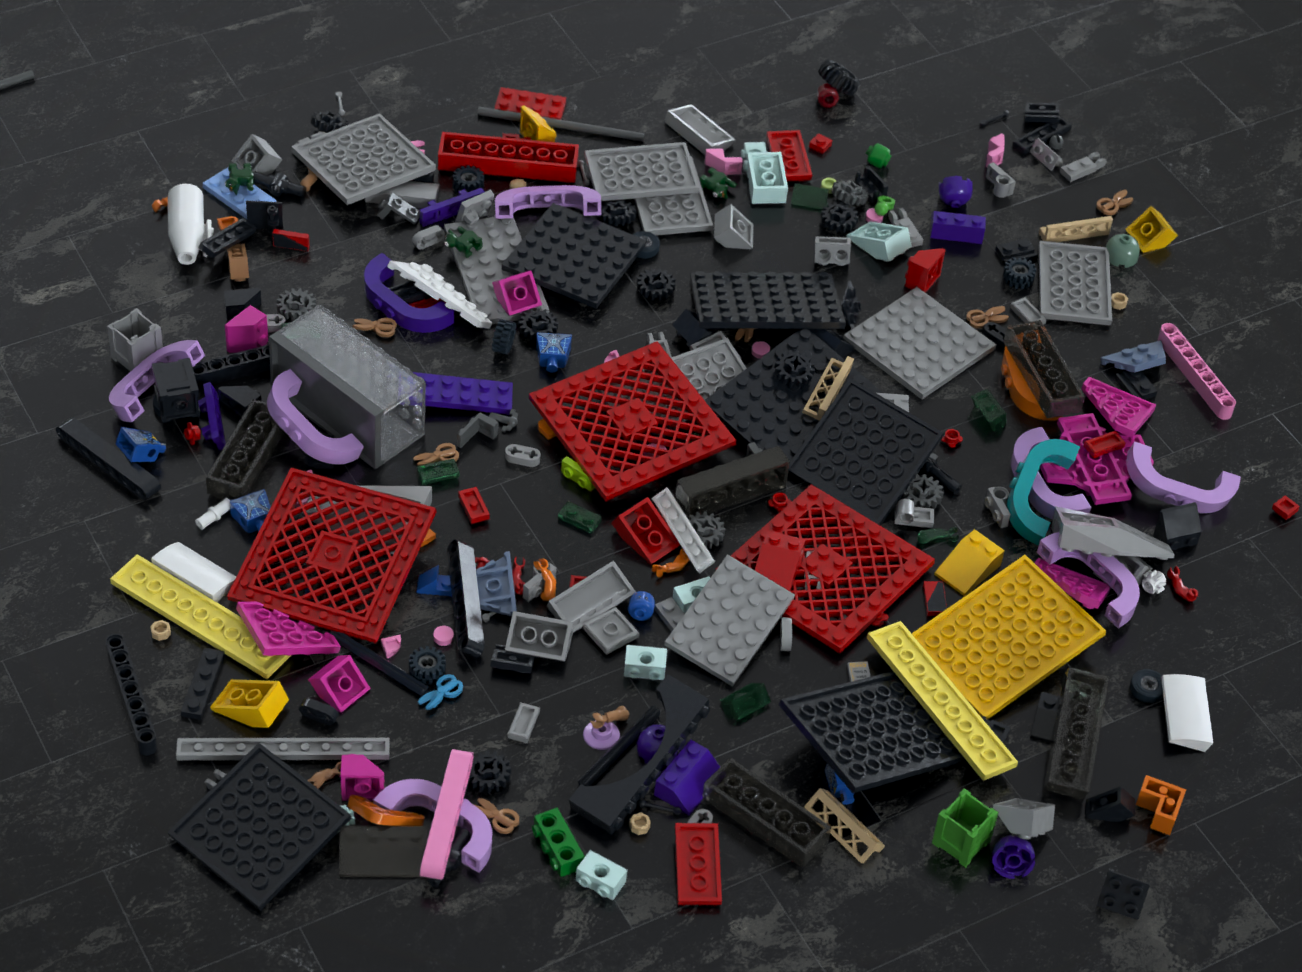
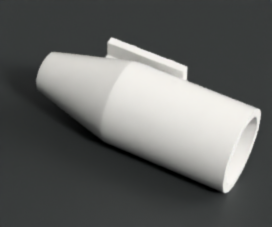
[168,184,214,265]

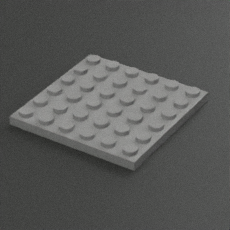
[291,113,436,205]
[843,287,996,399]

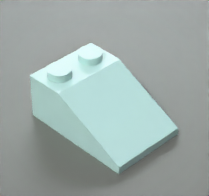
[747,152,788,204]
[847,221,912,262]

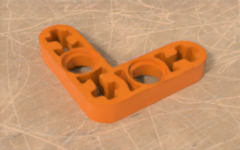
[347,795,425,829]

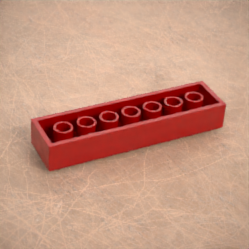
[438,132,579,183]

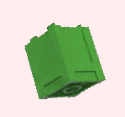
[932,788,999,867]

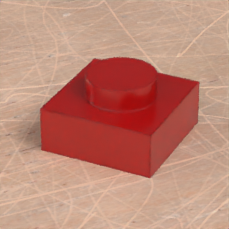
[809,133,833,154]
[1272,495,1300,520]

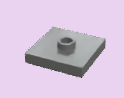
[583,607,639,655]

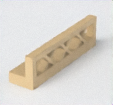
[1039,216,1113,242]
[802,356,854,421]
[804,788,885,864]

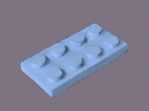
[202,167,276,219]

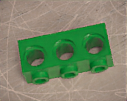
[532,807,585,877]

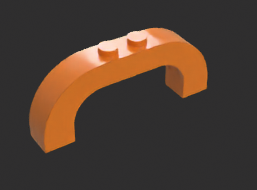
[1001,329,1065,420]

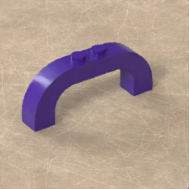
[364,253,454,333]

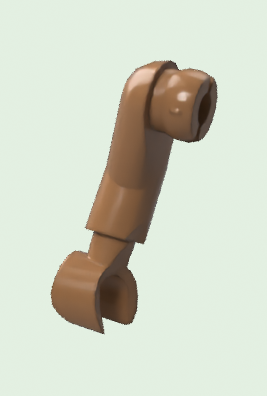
[300,167,318,192]
[590,706,629,729]
[307,761,341,789]

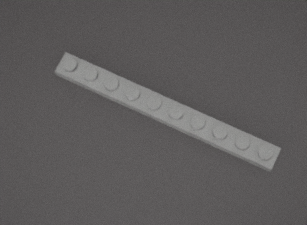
[176,738,390,760]

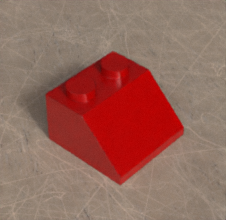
[905,248,945,293]

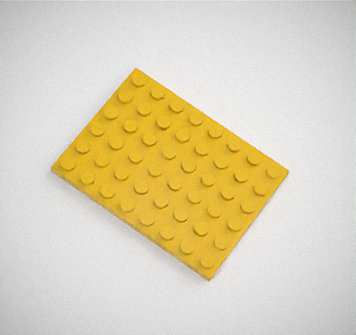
[912,555,1106,720]

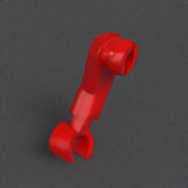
[512,557,525,595]
[1167,566,1198,602]

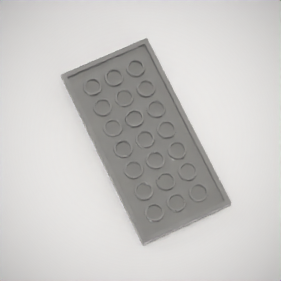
[444,217,549,324]
[597,338,747,443]

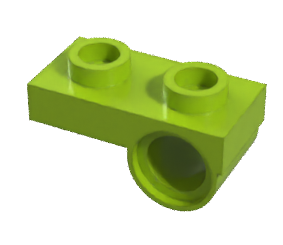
[561,456,595,491]

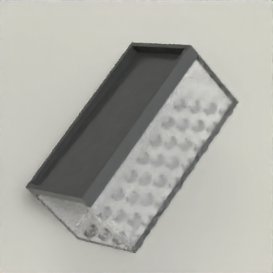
[269,304,426,469]

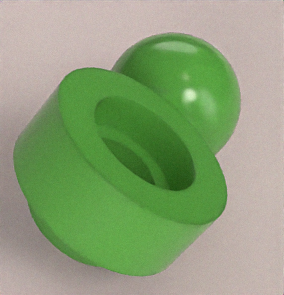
[875,196,895,216]

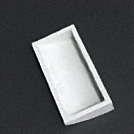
[151,542,236,602]
[1161,674,1213,752]

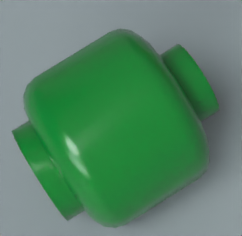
[866,143,892,168]

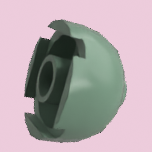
[1106,234,1140,268]

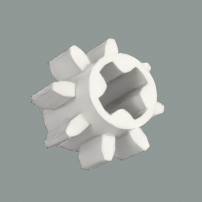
[1142,570,1166,594]

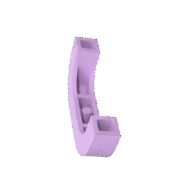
[495,185,601,219]
[109,340,205,422]
[267,369,364,464]
[1011,427,1091,519]
[1126,441,1241,513]
[1037,532,1140,628]
[373,779,492,873]

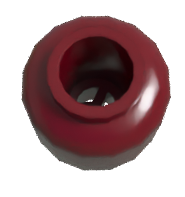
[816,83,839,108]

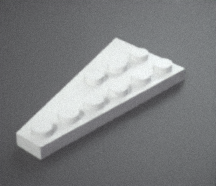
[387,261,492,329]

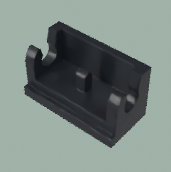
[854,166,889,206]

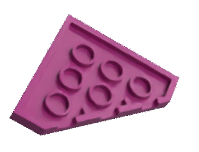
[1081,377,1156,437]
[1035,558,1111,609]
[236,601,341,656]

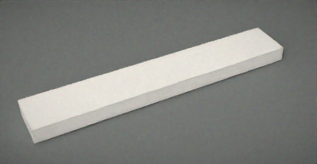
[652,487,715,574]

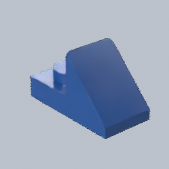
[417,565,452,596]

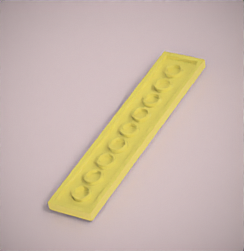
[110,554,291,679]
[867,621,1018,781]

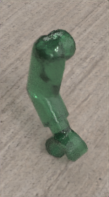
[917,527,959,544]

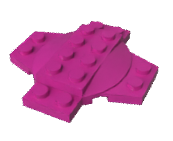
[1040,413,1154,505]

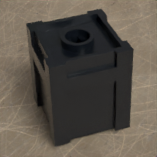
[152,358,200,423]

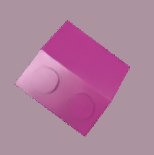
[492,270,542,316]
[225,305,268,353]
[308,655,371,713]
[341,754,384,801]

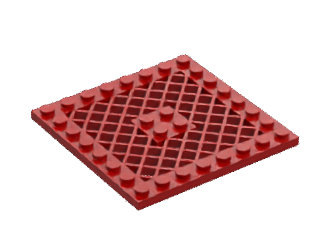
[529,341,736,501]
[227,467,437,643]
[715,484,935,653]

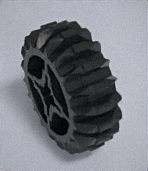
[818,59,861,95]

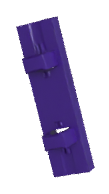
[420,188,484,227]
[198,382,227,450]

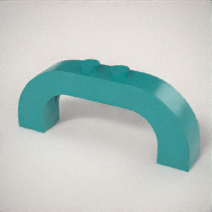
[1007,439,1080,545]

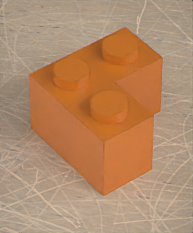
[1136,775,1186,835]

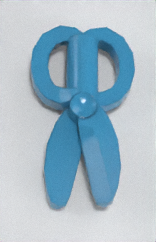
[418,674,463,710]

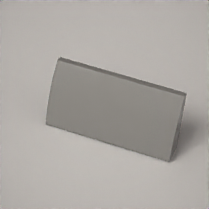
[664,104,735,155]
[365,181,440,208]
[547,561,636,633]

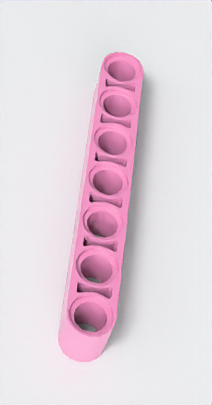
[1158,323,1236,420]
[420,749,474,880]

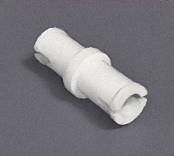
[195,498,230,530]

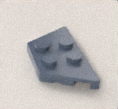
[1101,341,1166,372]
[476,551,517,616]

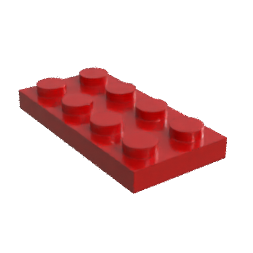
[494,87,566,120]
[766,130,812,181]
[675,823,722,905]

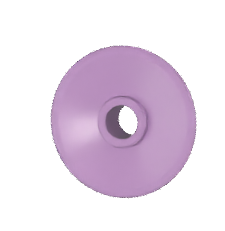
[583,720,620,750]

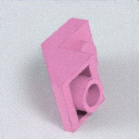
[985,133,1004,168]
[705,149,743,175]

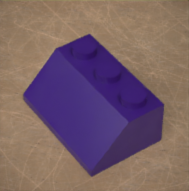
[930,211,986,244]
[654,740,724,816]

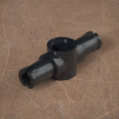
[253,172,305,197]
[427,828,471,887]

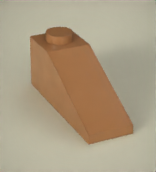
[227,244,249,281]

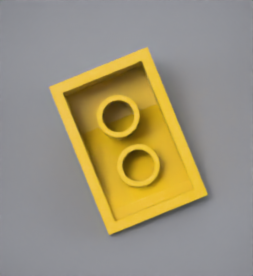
[934,529,1005,596]
[210,679,289,728]

